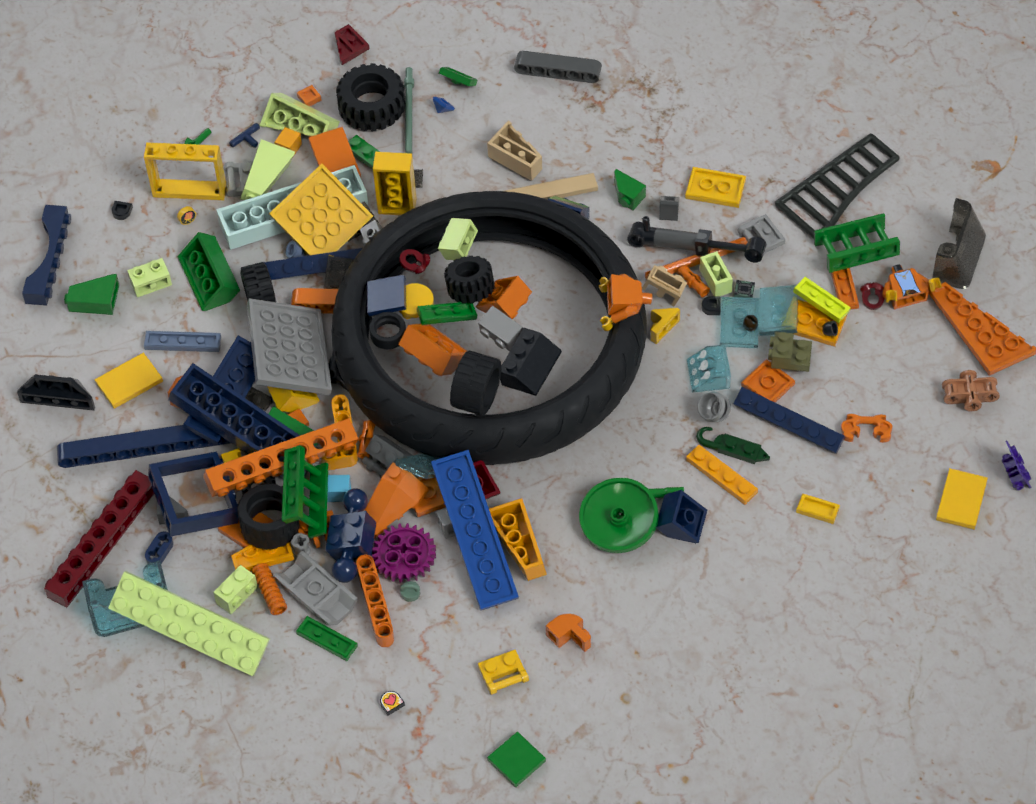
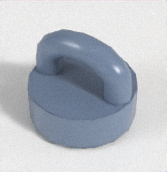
[286,241,305,258]

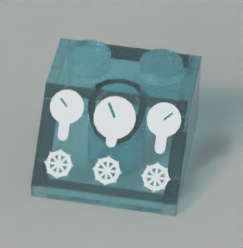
[687,344,731,393]

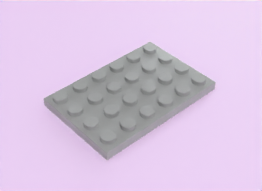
[247,298,332,395]

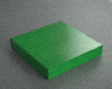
[487,731,546,787]

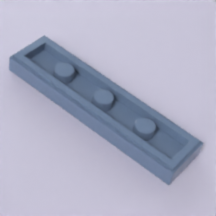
[144,331,221,352]

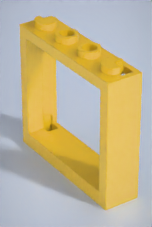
[144,142,227,200]

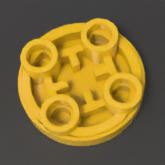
[399,283,434,319]

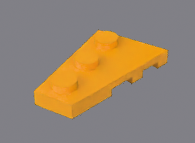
[231,542,294,571]

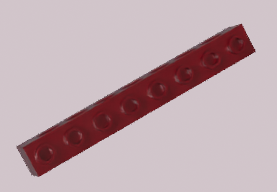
[44,470,154,608]

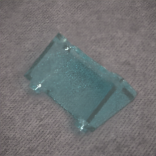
[82,561,168,637]

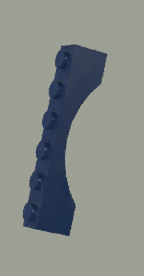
[22,205,71,306]

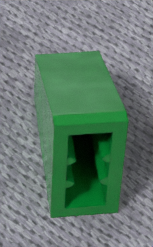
[64,274,120,315]

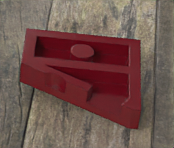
[335,24,370,65]

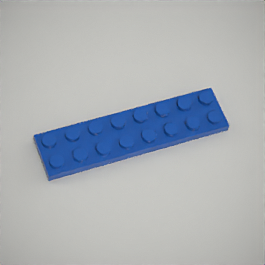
[431,450,519,611]

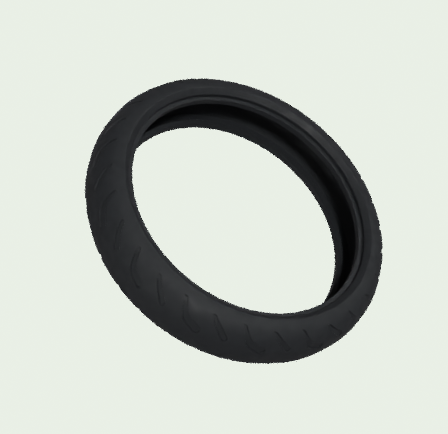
[331,191,647,465]

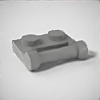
[224,161,253,197]
[737,214,785,256]

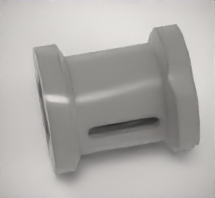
[291,533,311,557]

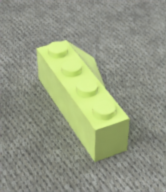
[260,93,340,136]

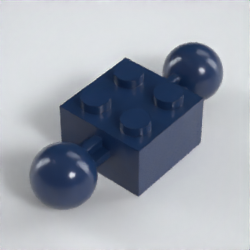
[325,488,376,583]

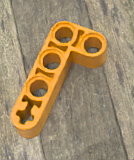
[321,394,358,470]

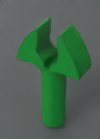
[184,128,212,145]

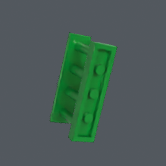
[814,213,900,273]
[282,445,328,539]

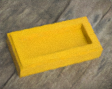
[796,493,840,524]

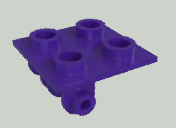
[1002,440,1032,490]

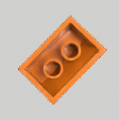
[398,324,467,376]

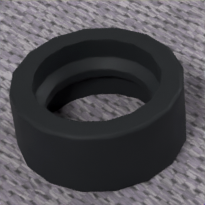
[369,312,406,350]

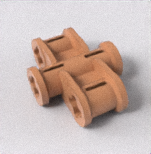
[942,370,1000,411]

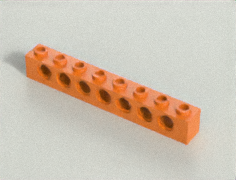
[203,418,359,497]

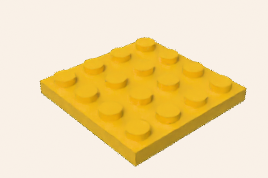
[269,164,373,255]

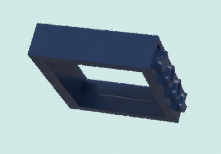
[148,451,239,537]

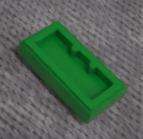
[439,67,478,86]

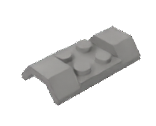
[273,550,358,626]

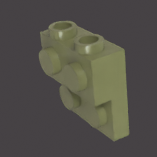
[768,332,812,372]

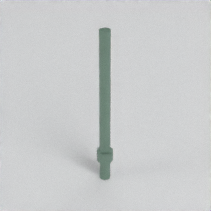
[404,67,414,153]

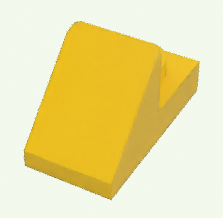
[650,308,680,344]

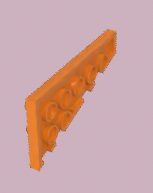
[928,282,1036,376]

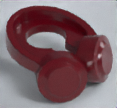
[399,249,430,274]
[860,282,884,310]

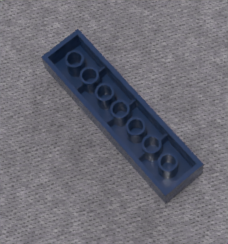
[168,363,319,478]

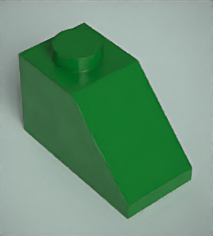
[614,169,646,211]

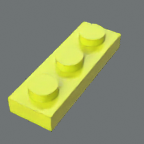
[793,277,851,323]

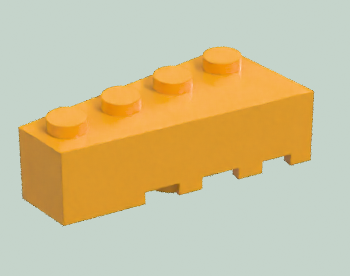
[489,498,547,581]

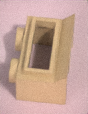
[642,265,687,306]

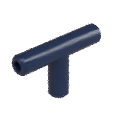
[229,123,260,148]

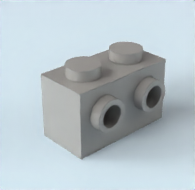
[478,306,523,351]

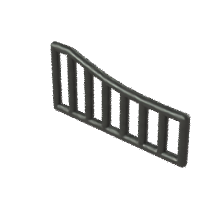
[775,133,900,239]

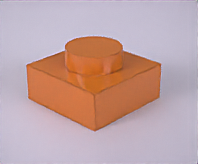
[297,85,322,106]

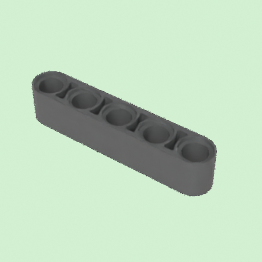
[514,51,602,83]

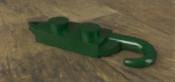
[696,427,770,464]

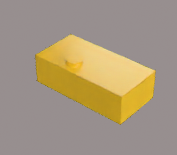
[373,152,417,215]

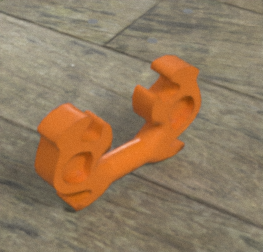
[841,414,892,443]

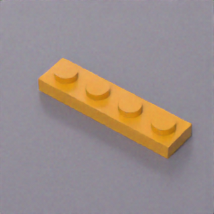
[686,445,758,505]

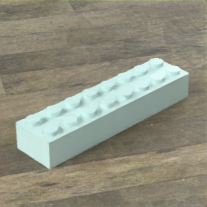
[216,165,368,250]

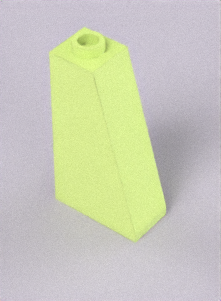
[240,139,295,200]

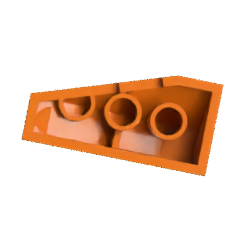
[364,463,429,539]

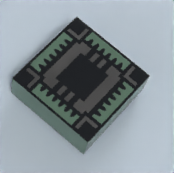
[734,280,755,301]

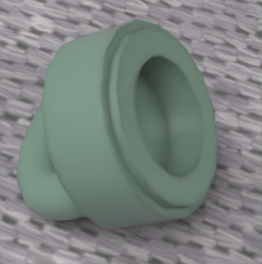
[400,581,421,602]

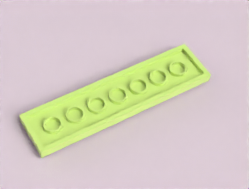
[108,571,270,676]

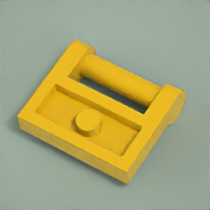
[478,649,529,695]

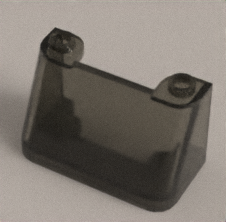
[932,198,986,289]

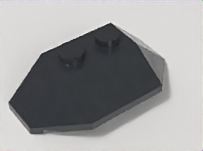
[17,374,95,411]

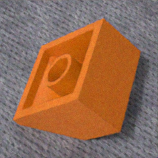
[476,276,532,319]

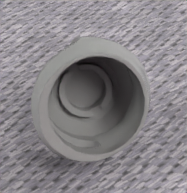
[697,391,731,422]

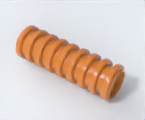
[252,563,287,615]

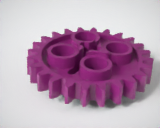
[372,523,436,583]

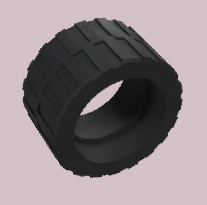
[450,350,502,416]
[237,483,300,550]

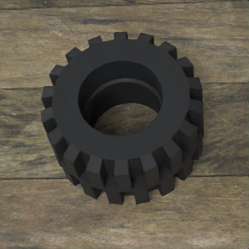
[444,255,495,304]
[240,262,276,302]

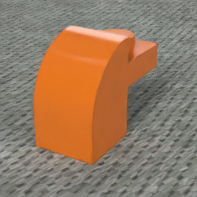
[545,614,591,652]

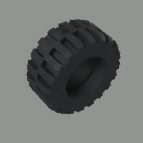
[336,63,405,132]

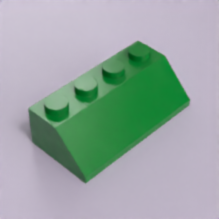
[177,232,240,311]

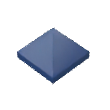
[433,96,455,113]

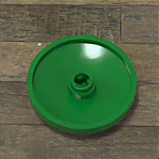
[579,478,659,553]

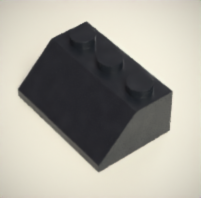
[500,328,562,396]

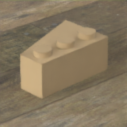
[487,120,542,181]

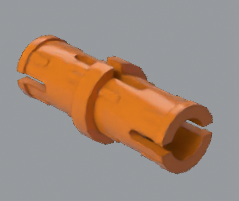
[677,265,710,297]
[357,420,375,459]

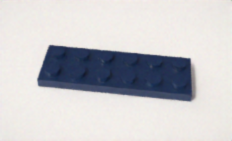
[183,335,255,446]

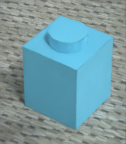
[327,475,351,502]

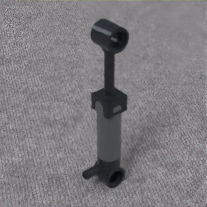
[627,216,767,263]

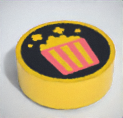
[177,206,196,225]

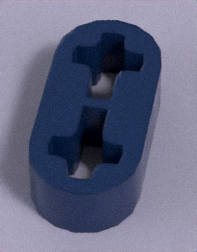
[145,531,174,567]

